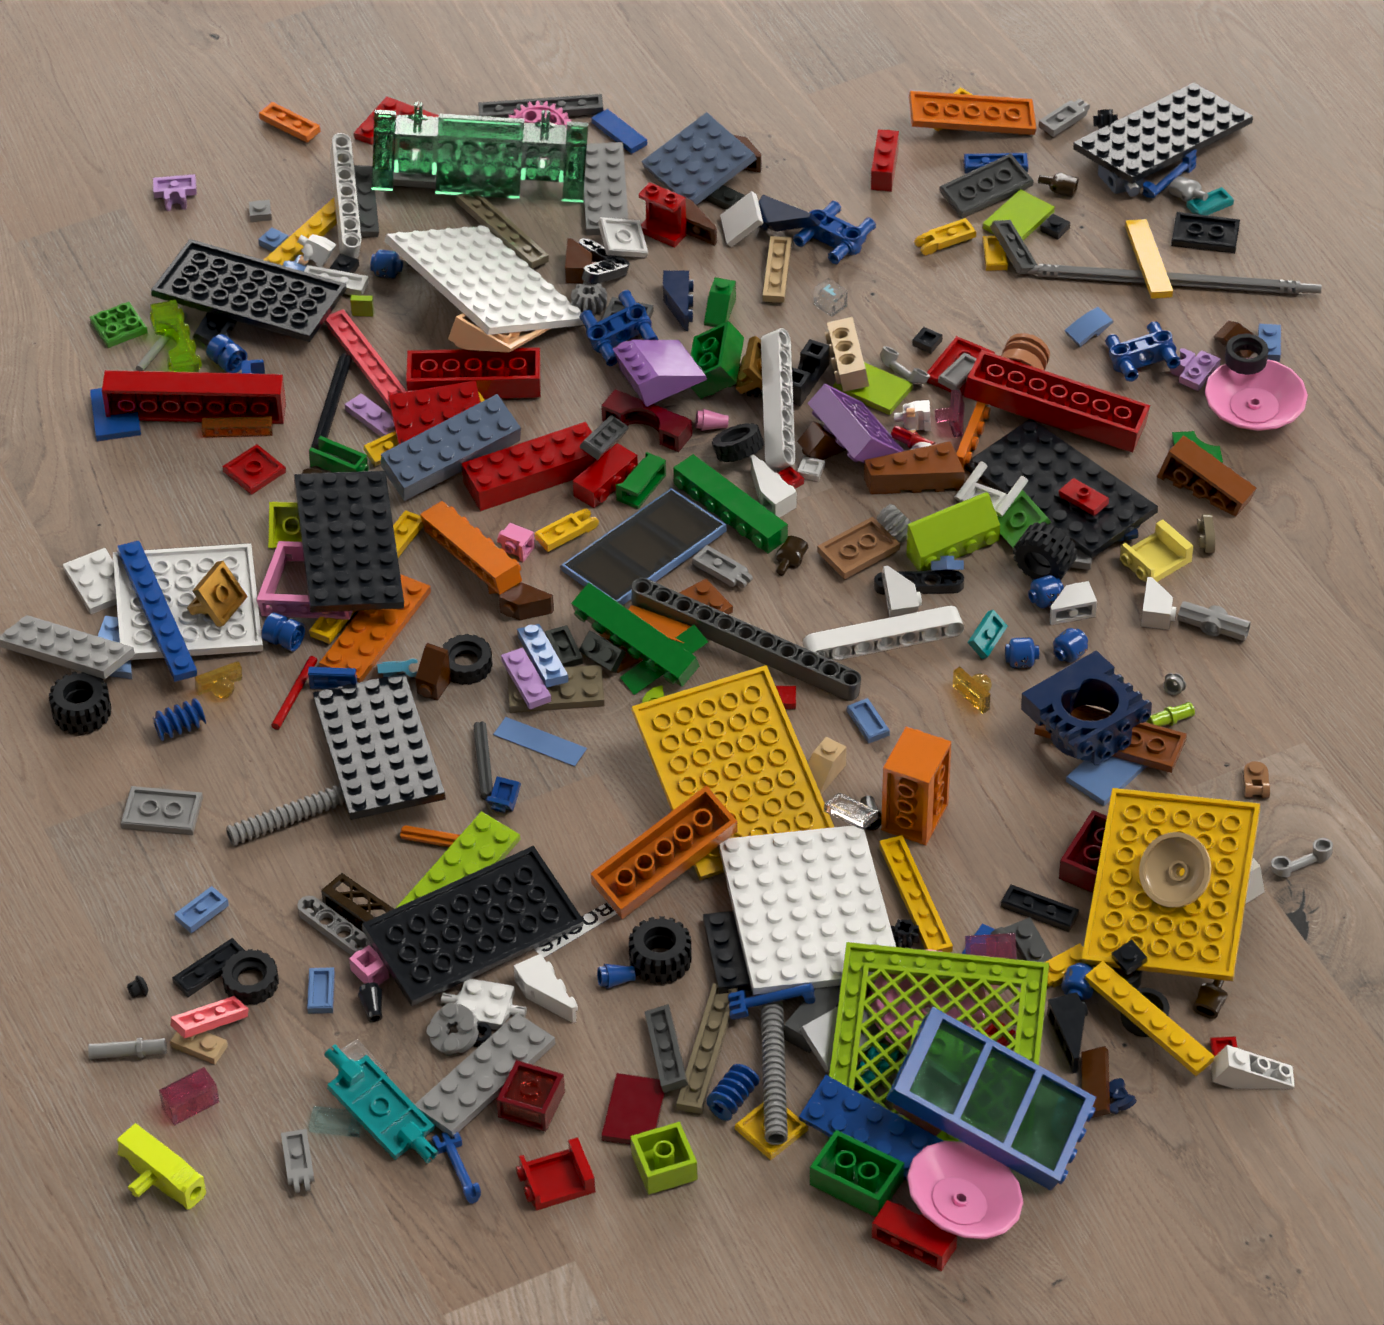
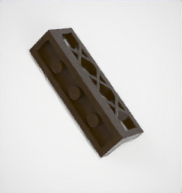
[321,873,394,933]

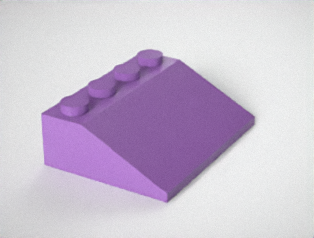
[613,340,707,407]
[807,383,904,463]

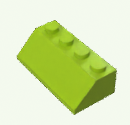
[906,492,1000,571]

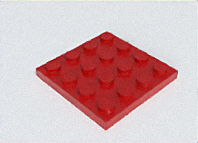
[388,380,481,445]

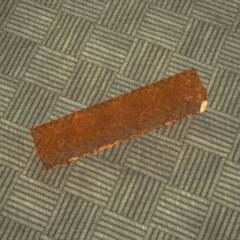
[202,416,273,438]

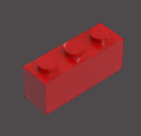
[871,129,899,192]
[573,443,638,508]
[872,1200,957,1271]

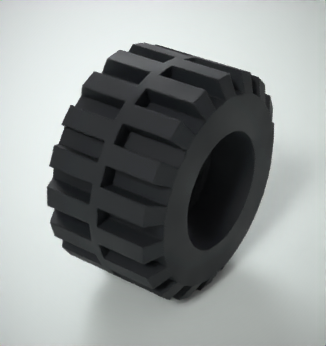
[1013,522,1077,580]
[49,672,112,735]
[629,916,692,984]

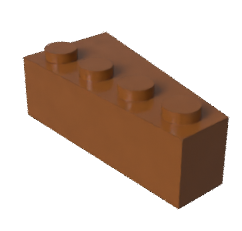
[1157,435,1257,517]
[864,441,965,494]

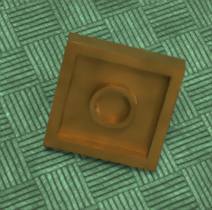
[736,335,763,394]
[187,561,248,627]

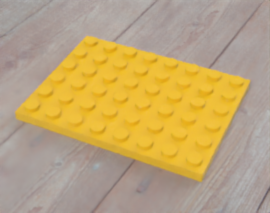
[631,665,834,880]
[1082,788,1261,981]

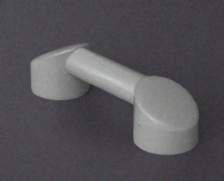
[880,346,930,383]
[1271,838,1333,878]

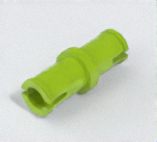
[1146,702,1195,727]

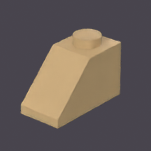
[808,737,846,795]

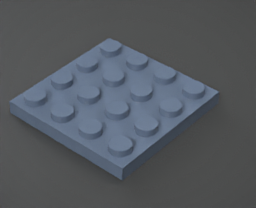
[641,112,756,205]

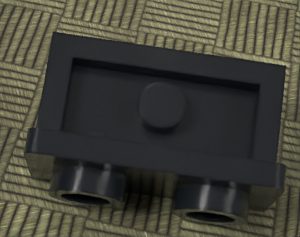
[192,312,237,346]

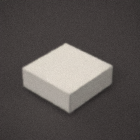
[797,456,825,482]

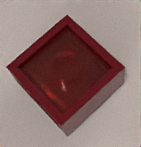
[497,1060,565,1132]

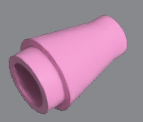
[695,409,729,431]

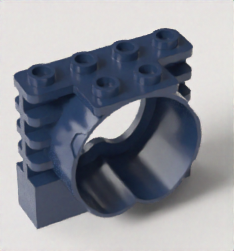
[1021,650,1152,765]

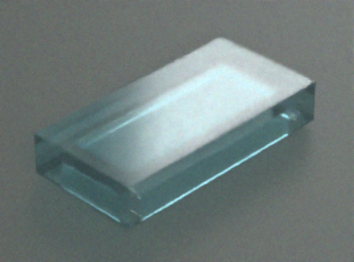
[309,1106,363,1137]

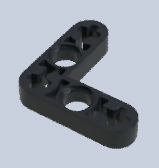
[579,238,630,284]

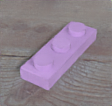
[345,393,395,437]
[501,647,551,709]

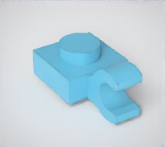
[377,658,418,677]

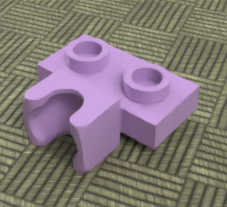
[153,174,197,211]
[1170,348,1220,391]

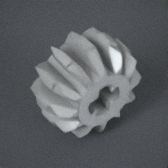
[571,281,607,316]
[877,504,911,543]

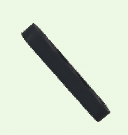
[874,570,964,595]

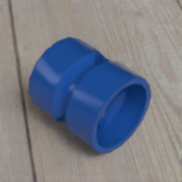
[206,334,248,373]
[262,612,305,651]

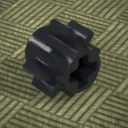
[1093,109,1118,130]
[891,919,919,948]

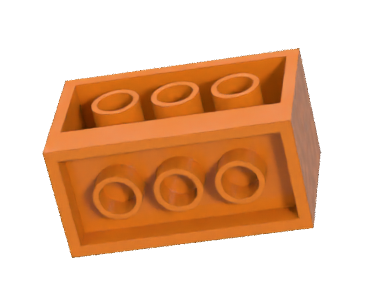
[881,726,952,845]

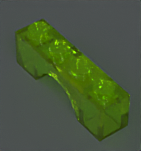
[150,300,202,372]

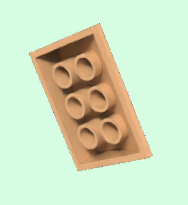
[448,313,550,352]

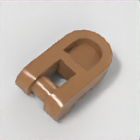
[1243,761,1270,798]

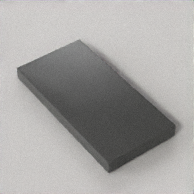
[939,153,1034,219]

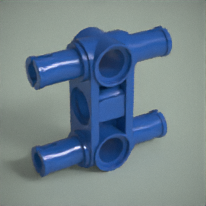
[793,200,876,264]
[579,290,658,366]
[1105,321,1181,382]

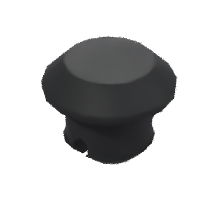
[127,975,149,997]

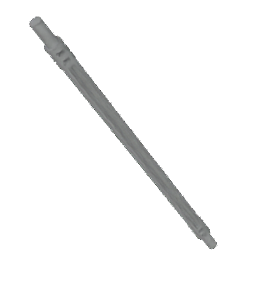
[1028,264,1322,294]

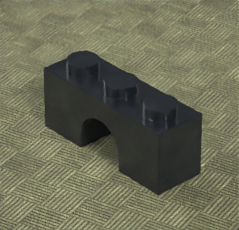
[792,339,830,406]

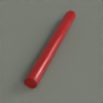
[271,656,318,730]

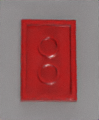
[927,336,995,397]

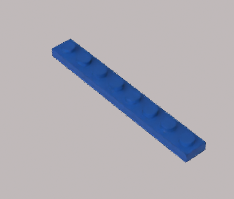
[117,541,197,682]

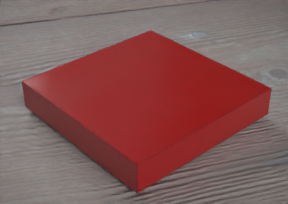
[222,444,286,495]

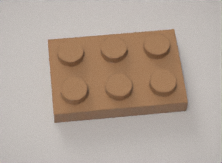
[817,517,900,579]

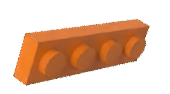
[956,401,991,469]

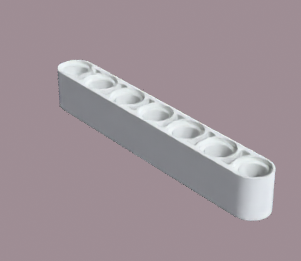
[330,133,361,259]
[761,328,795,472]
[803,606,964,661]

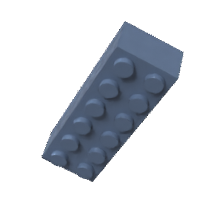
[381,394,521,501]

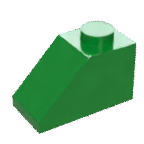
[704,277,736,327]

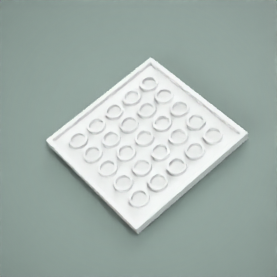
[113,544,263,660]

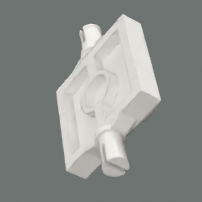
[441,979,527,1030]

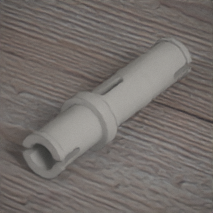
[88,1038,167,1060]

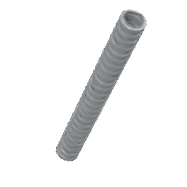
[226,784,345,846]
[760,994,788,1145]

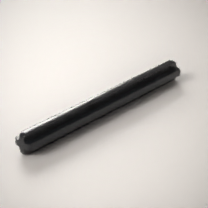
[311,353,352,450]

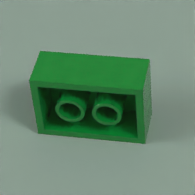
[690,321,744,399]
[810,1130,904,1217]

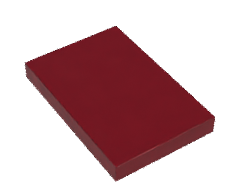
[601,1073,666,1145]

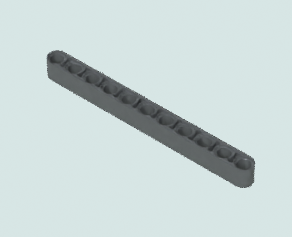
[631,578,861,701]

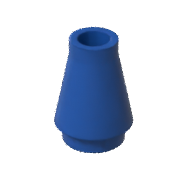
[597,964,636,989]

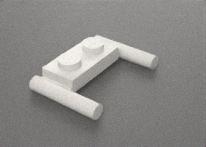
[955,461,1028,517]

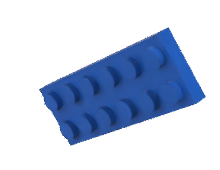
[799,1075,943,1181]

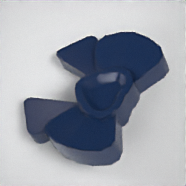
[1109,1078,1137,1114]

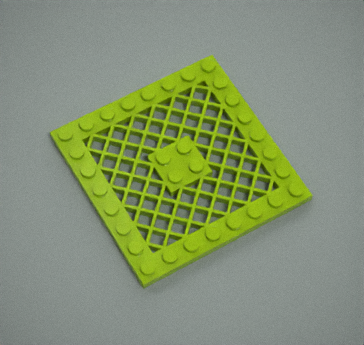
[822,942,1049,1157]

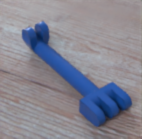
[1143,149,1197,198]
[728,983,816,1019]
[432,1132,481,1204]

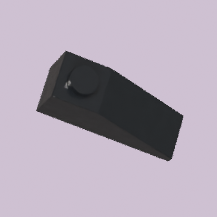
[1047,992,1088,1074]

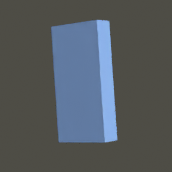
[847,698,890,744]
[307,967,335,1014]

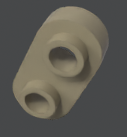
[1197,514,1215,553]

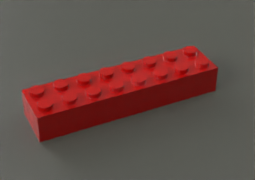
[964,350,1150,453]
[102,370,286,424]

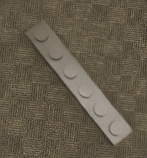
[456,188,549,269]
[676,983,738,1114]

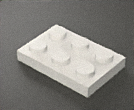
[63,548,117,614]

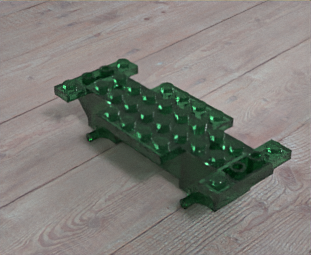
[372,102,588,203]

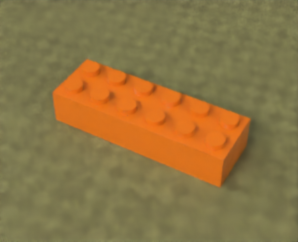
[590,785,738,919]

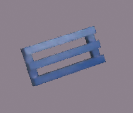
[308,667,358,689]

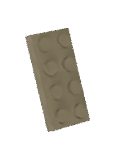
[507,665,605,713]

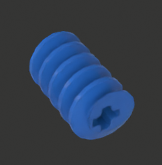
[153,698,206,741]
[706,1064,760,1121]

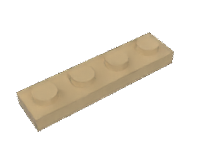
[763,236,792,303]

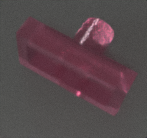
[935,389,965,437]

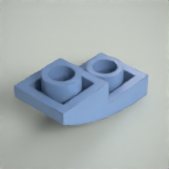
[1065,307,1113,347]

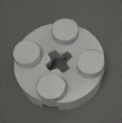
[427,1003,479,1055]

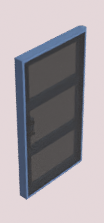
[560,488,727,605]

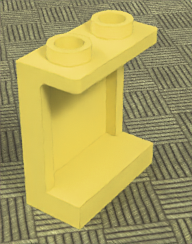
[1120,519,1193,583]

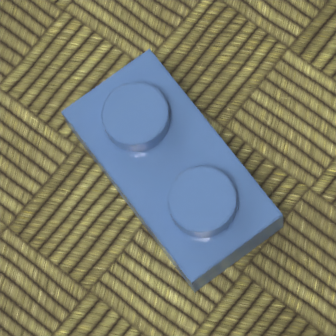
[1258,324,1281,362]
[174,886,229,934]

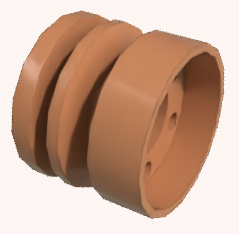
[1001,333,1050,370]

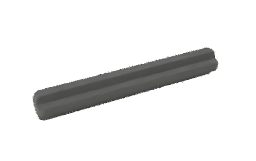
[473,721,493,800]

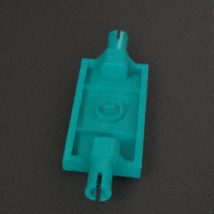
[324,1044,439,1163]

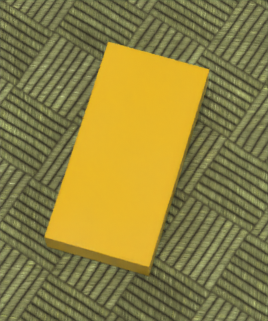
[982,236,1008,271]

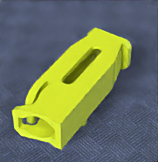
[117,1123,206,1209]

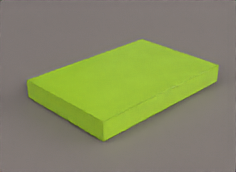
[983,189,1055,241]
[833,362,913,415]

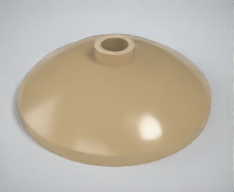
[1139,832,1211,908]

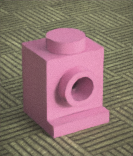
[497,523,535,562]
[349,945,389,985]

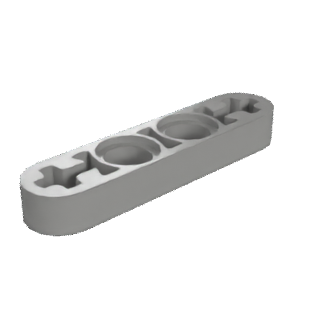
[297,896,373,956]

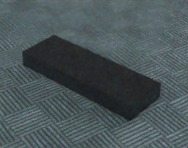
[1001,884,1079,932]
[172,938,245,997]

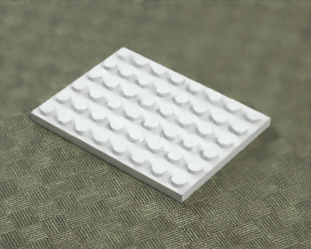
[384,226,584,335]
[718,824,896,995]

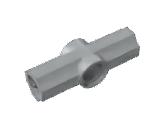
[1177,601,1251,641]

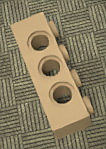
[825,317,869,392]

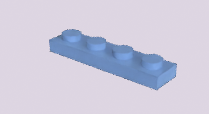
[517,624,568,687]

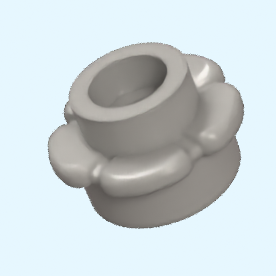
[1163,673,1186,695]

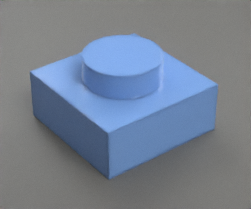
[258,228,289,252]
[931,556,964,571]

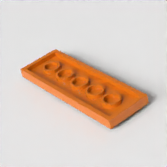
[909,91,1036,135]
[319,574,431,683]

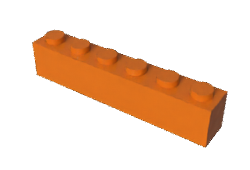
[420,501,522,595]

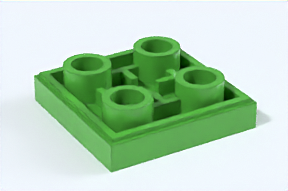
[90,302,148,348]

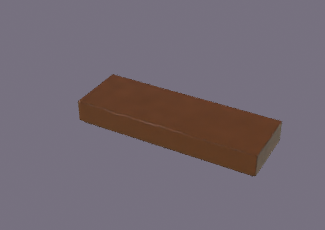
[1081,1046,1110,1118]

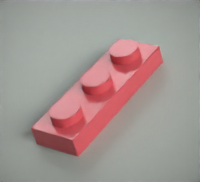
[170,996,248,1039]

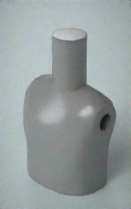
[1169,176,1208,201]

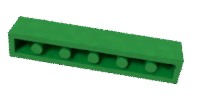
[673,454,788,554]
[571,582,700,687]

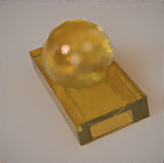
[195,661,242,699]
[953,666,992,714]

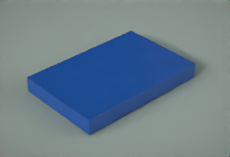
[90,388,141,441]

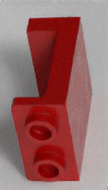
[639,182,686,248]
[516,1137,596,1211]

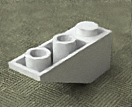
[751,454,797,518]
[514,954,578,1023]
[1211,1045,1295,1089]

